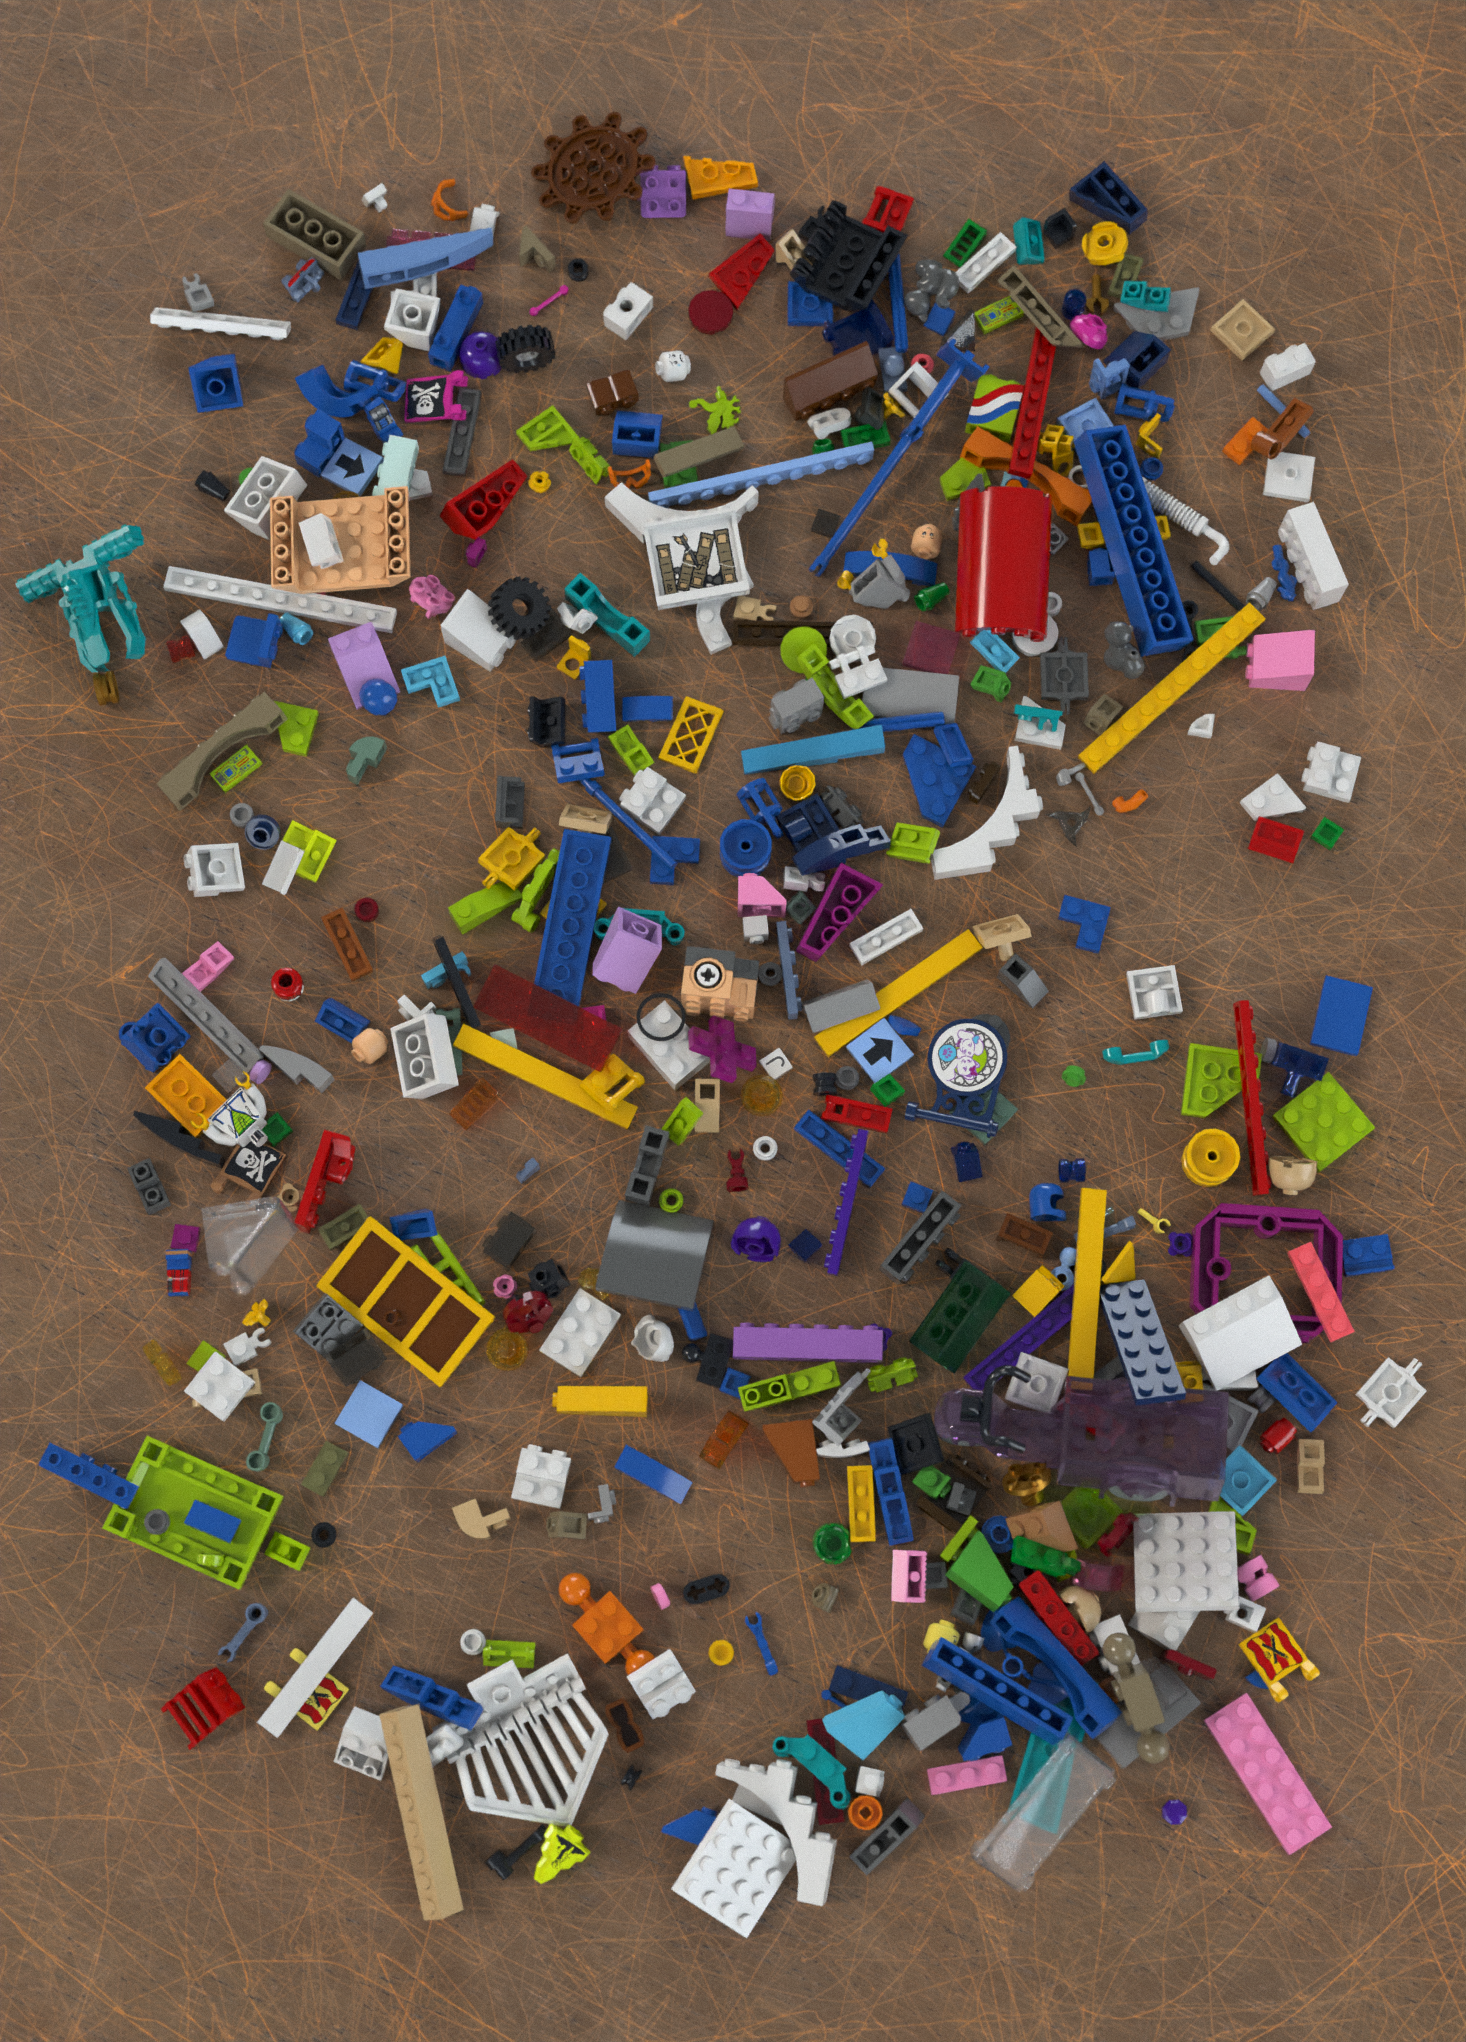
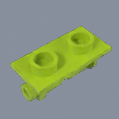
[569,436,610,485]
[866,1357,918,1393]
[483,1640,535,1668]

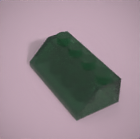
[909,1261,1011,1374]

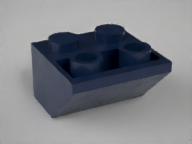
[1103,331,1171,389]

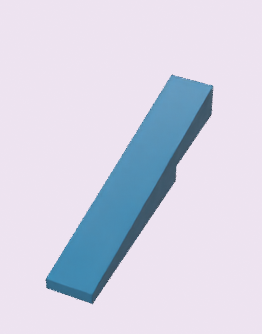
[741,725,885,775]

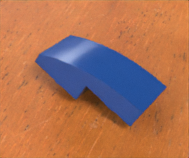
[622,696,673,722]

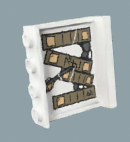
[643,505,750,610]

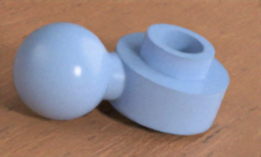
[1051,1247,1076,1291]

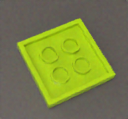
[1272,1072,1375,1173]

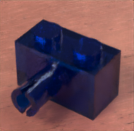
[1271,1041,1329,1098]

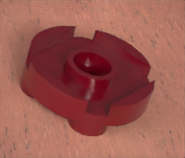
[503,1291,554,1333]
[1097,1512,1139,1558]

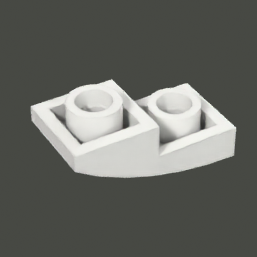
[816,1439,870,1458]

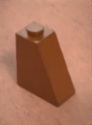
[762,1419,820,1488]

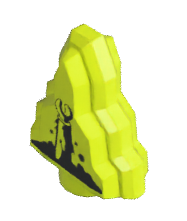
[534,1824,591,1884]

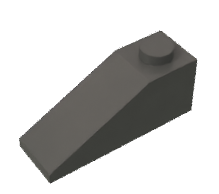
[849,1797,925,1875]

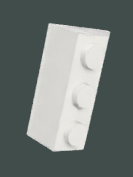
[224,456,307,540]
[1128,1611,1200,1651]

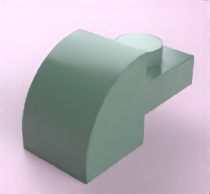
[346,737,387,785]

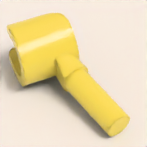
[1137,1208,1171,1234]

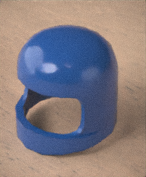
[1029,1183,1067,1221]

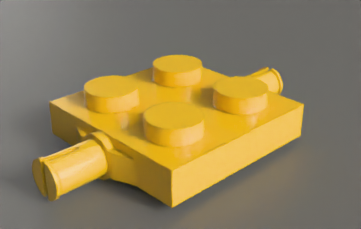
[478,827,545,891]

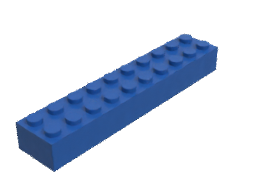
[1074,425,1194,657]

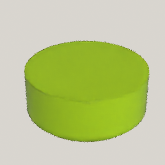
[197,1553,224,1566]

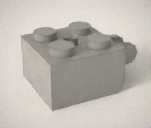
[901,1692,970,1751]

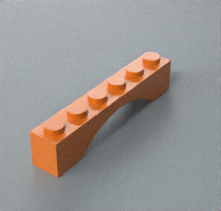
[960,426,1093,527]

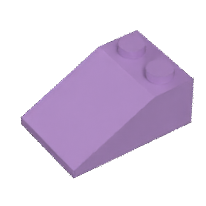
[328,621,400,709]

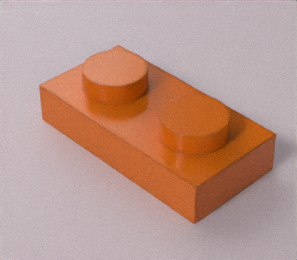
[1222,417,1269,466]

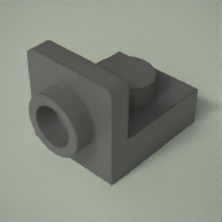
[945,1482,976,1516]

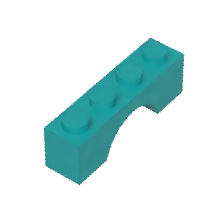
[564,573,650,657]

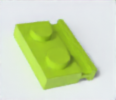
[886,822,940,864]

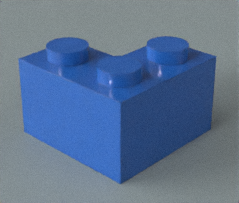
[294,409,345,478]

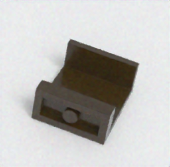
[915,1455,992,1535]

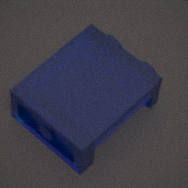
[822,299,894,356]

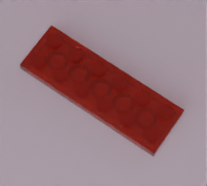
[473,964,623,1072]

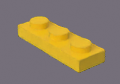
[847,1465,876,1543]

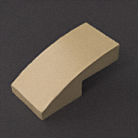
[1297,1439,1325,1494]

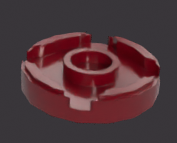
[688,290,733,335]

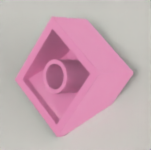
[738,873,786,918]

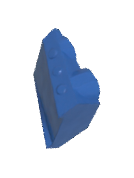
[120,1003,190,1073]

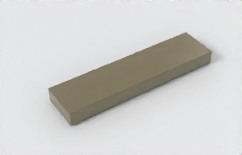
[653,426,744,478]

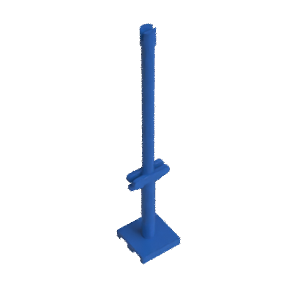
[809,339,989,577]

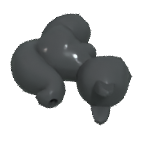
[904,259,960,323]
[1103,621,1145,679]

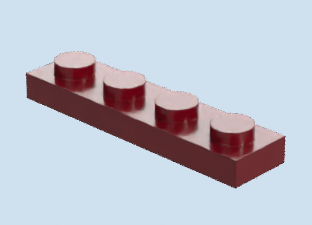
[806,1718,844,1825]

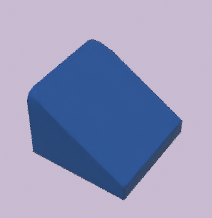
[924,302,956,337]

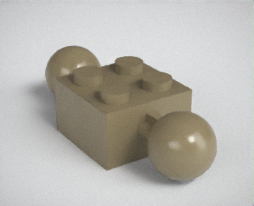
[1103,1632,1170,1764]

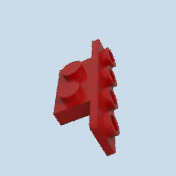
[1019,1570,1099,1666]

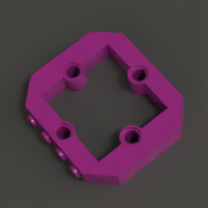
[1189,1203,1343,1343]

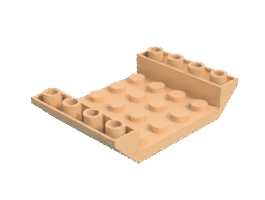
[270,486,411,594]

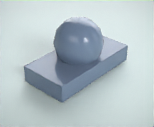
[878,347,907,394]

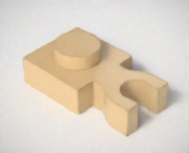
[733,596,776,621]

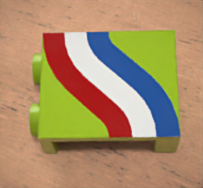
[965,374,1025,443]

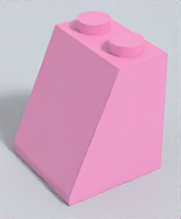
[1245,630,1315,691]

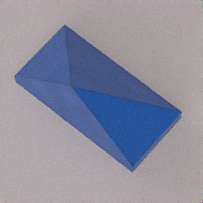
[390,1208,438,1240]

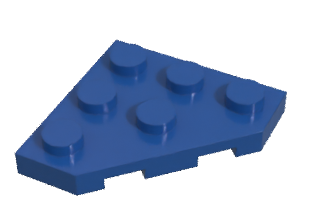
[902,734,976,828]

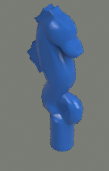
[1272,545,1298,602]

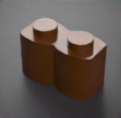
[586,370,639,416]
[605,1698,644,1753]

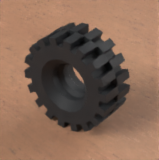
[488,576,551,640]

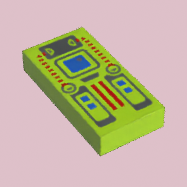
[973,296,1024,335]
[210,745,262,793]

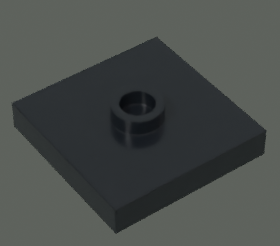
[887,1413,944,1475]

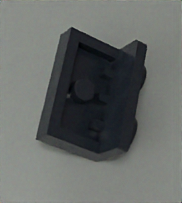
[527,696,566,748]

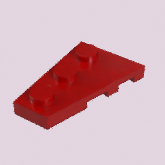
[708,233,775,310]

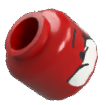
[271,967,304,1002]

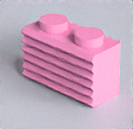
[891,1550,927,1603]

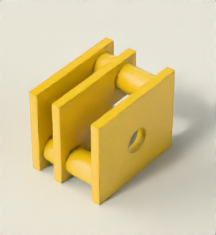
[1012,1265,1065,1317]

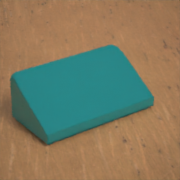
[1013,217,1045,265]

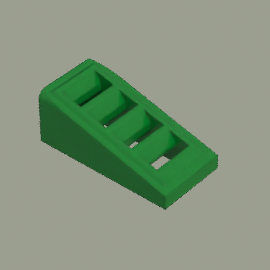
[943,218,987,268]

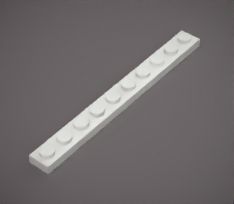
[164,566,397,633]

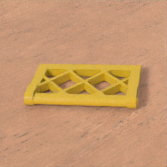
[658,696,724,774]

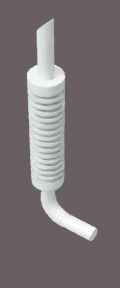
[1142,477,1230,565]

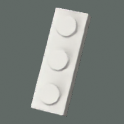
[955,232,1016,294]
[849,909,923,966]

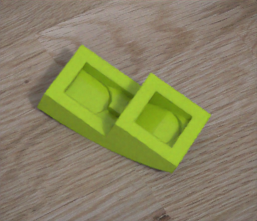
[608,724,654,776]

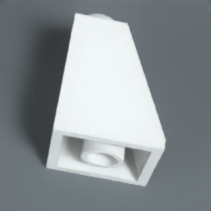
[441,589,517,672]

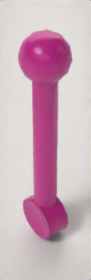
[529,285,568,316]

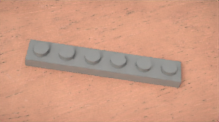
[148,958,265,1074]

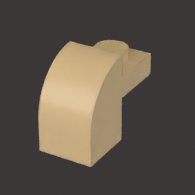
[452,1499,511,1540]

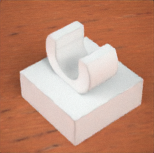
[362,183,388,213]

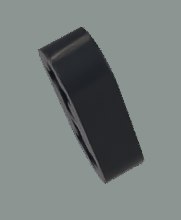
[683,1574,730,1605]

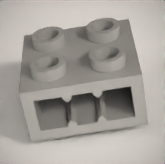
[769,678,824,735]

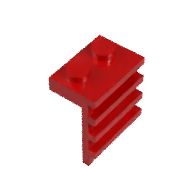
[161,1666,246,1750]

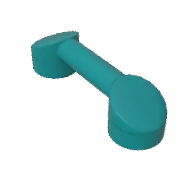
[1102,1040,1170,1065]

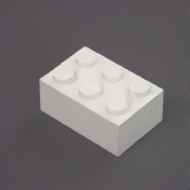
[628,1000,710,1091]
[390,1013,459,1099]

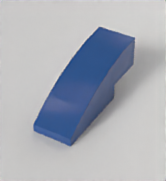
[614,1445,693,1505]

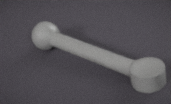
[1075,772,1104,816]

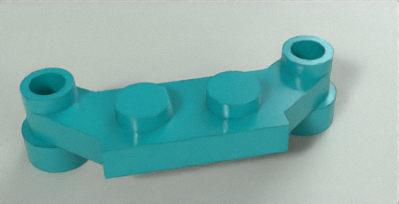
[594,908,685,946]
[773,1734,852,1810]

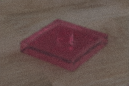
[902,621,961,674]

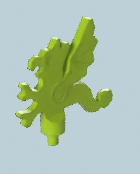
[689,386,741,434]

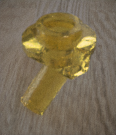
[578,1268,609,1300]

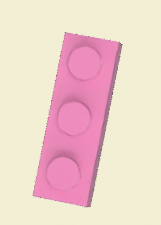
[927,1755,1007,1795]

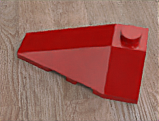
[439,459,527,540]

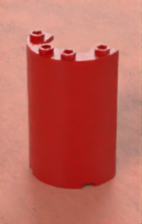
[955,486,1052,642]

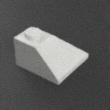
[384,288,440,351]

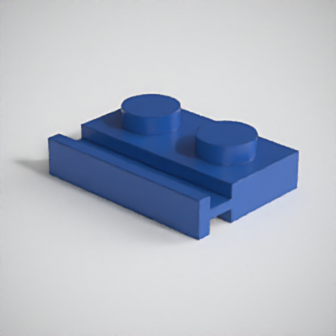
[1342,1234,1395,1277]

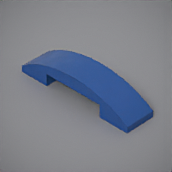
[843,551,937,586]

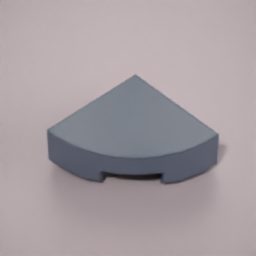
[516,1158,540,1184]

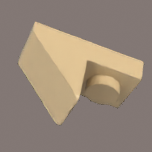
[776,229,812,270]

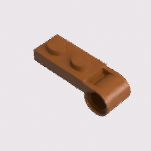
[1251,397,1314,460]

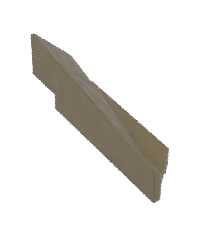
[997,265,1084,348]

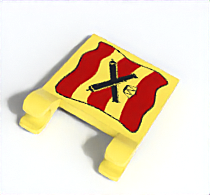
[264,1648,349,1731]

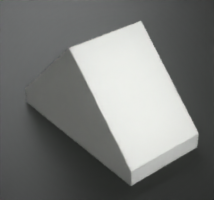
[180,609,224,659]

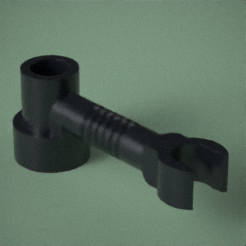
[1182,600,1198,662]
[484,1824,547,1881]

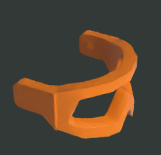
[431,179,468,221]
[608,459,651,489]

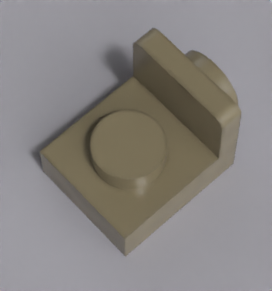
[1083,694,1123,735]
[546,1511,587,1540]

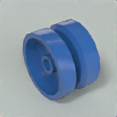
[720,819,772,877]

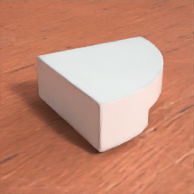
[1187,714,1215,739]

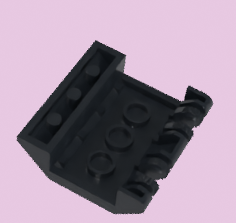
[790,200,908,311]

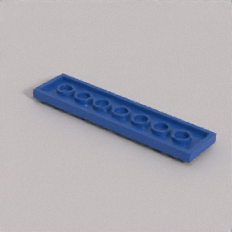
[528,829,612,1025]

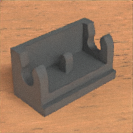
[495,776,525,829]

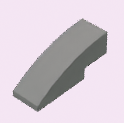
[259,1045,335,1094]

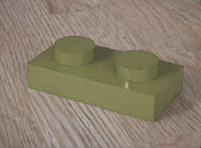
[1108,253,1144,299]
[318,1204,368,1251]
[301,1441,349,1497]

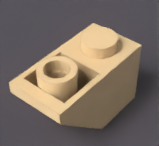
[695,1079,720,1133]

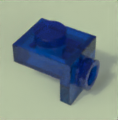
[950,1142,983,1182]

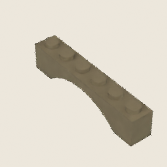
[157,692,287,811]

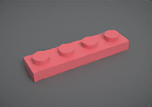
[1287,1242,1355,1343]

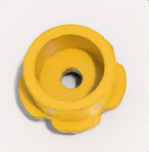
[528,471,551,493]

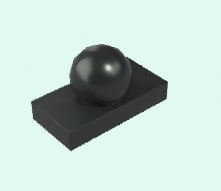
[855,386,885,430]

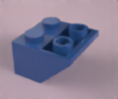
[612,410,663,458]

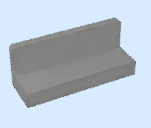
[801,979,880,1033]

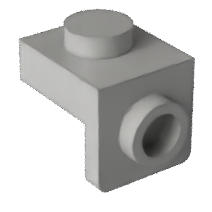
[588,1484,617,1524]

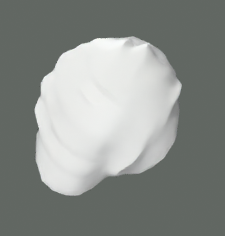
[631,1315,674,1362]

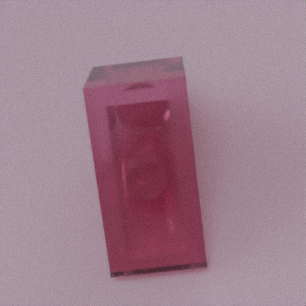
[1073,1559,1125,1592]

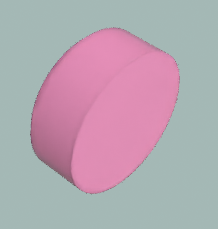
[650,1583,670,1610]

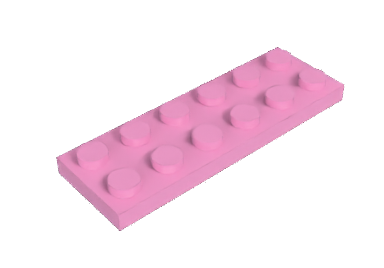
[1203,1693,1332,1855]

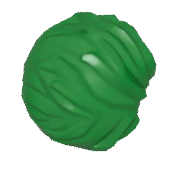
[812,1522,852,1565]

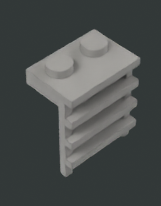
[812,1368,871,1446]

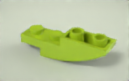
[738,1361,842,1412]

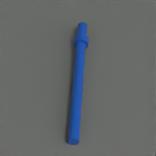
[579,778,677,870]

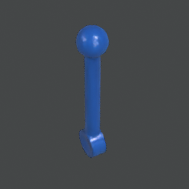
[821,1690,847,1708]

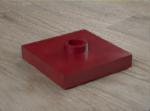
[1159,1649,1217,1680]

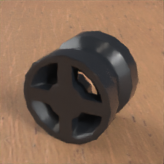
[813,1072,837,1097]

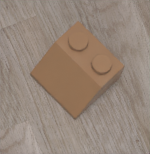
[1005,1500,1078,1552]

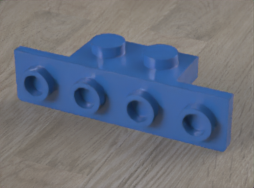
[39,1443,139,1509]

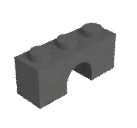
[625,1126,669,1207]

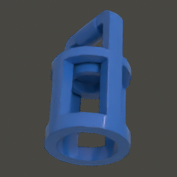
[344,360,406,402]
[1114,383,1175,422]
[737,778,784,839]

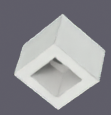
[743,915,769,944]

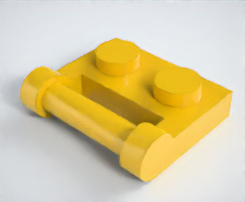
[580,1053,645,1112]

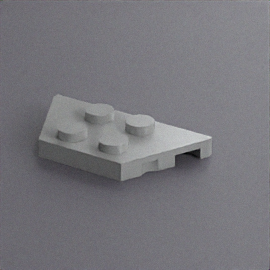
[1113,287,1199,341]

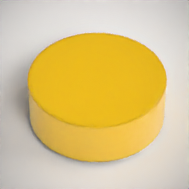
[708,1640,734,1666]

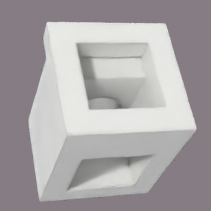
[1223,1596,1266,1633]
[854,1766,884,1797]

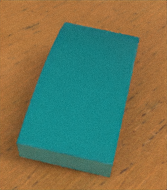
[1121,281,1171,312]

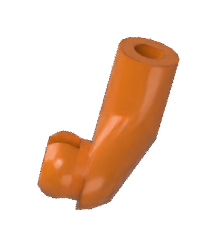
[1112,789,1148,813]

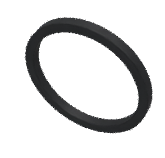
[637,993,686,1041]

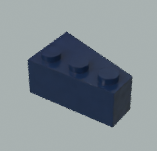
[1069,161,1148,234]

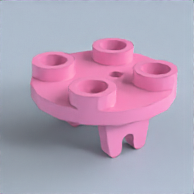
[409,575,455,619]

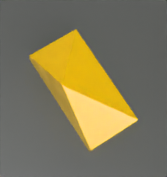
[360,337,403,375]
[1100,1241,1136,1285]

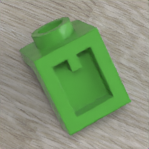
[970,665,1011,702]
[912,1466,952,1501]

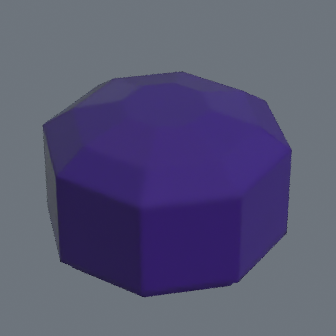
[1161,1800,1187,1825]

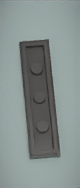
[443,387,482,477]

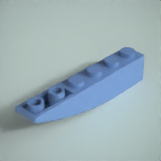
[358,228,493,289]

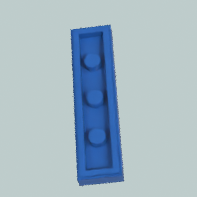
[793,1109,885,1188]

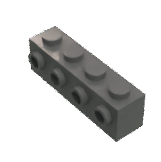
[879,1190,961,1285]

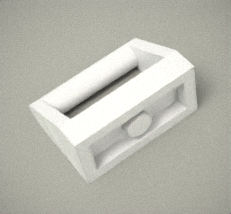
[888,362,949,418]

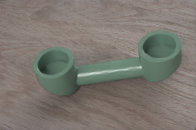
[246,1402,283,1472]

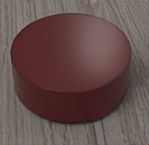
[354,897,379,923]

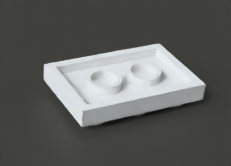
[539,1288,621,1378]

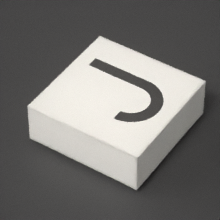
[759,1048,793,1082]

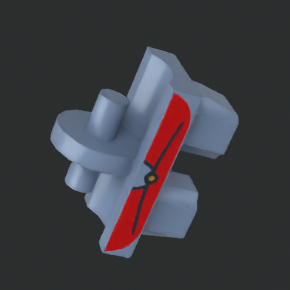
[281,257,324,303]

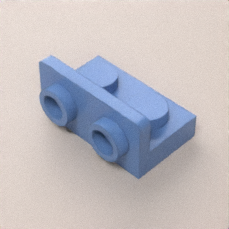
[1089,358,1130,400]

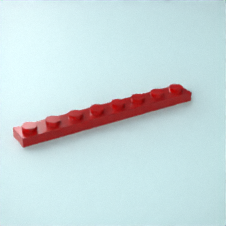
[1008,327,1056,479]
[1233,1000,1271,1196]

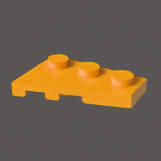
[683,156,758,200]

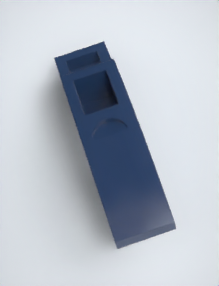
[793,824,891,876]

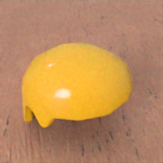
[779,765,816,801]

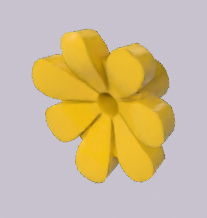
[883,392,906,419]
[242,1299,271,1327]

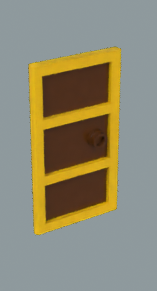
[316,1216,495,1387]

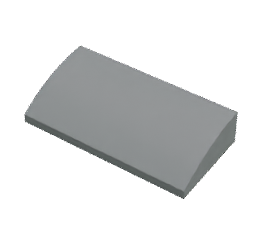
[862,668,959,725]
[1096,1663,1201,1769]

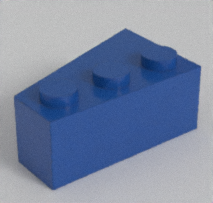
[579,660,616,732]

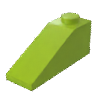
[448,881,522,935]

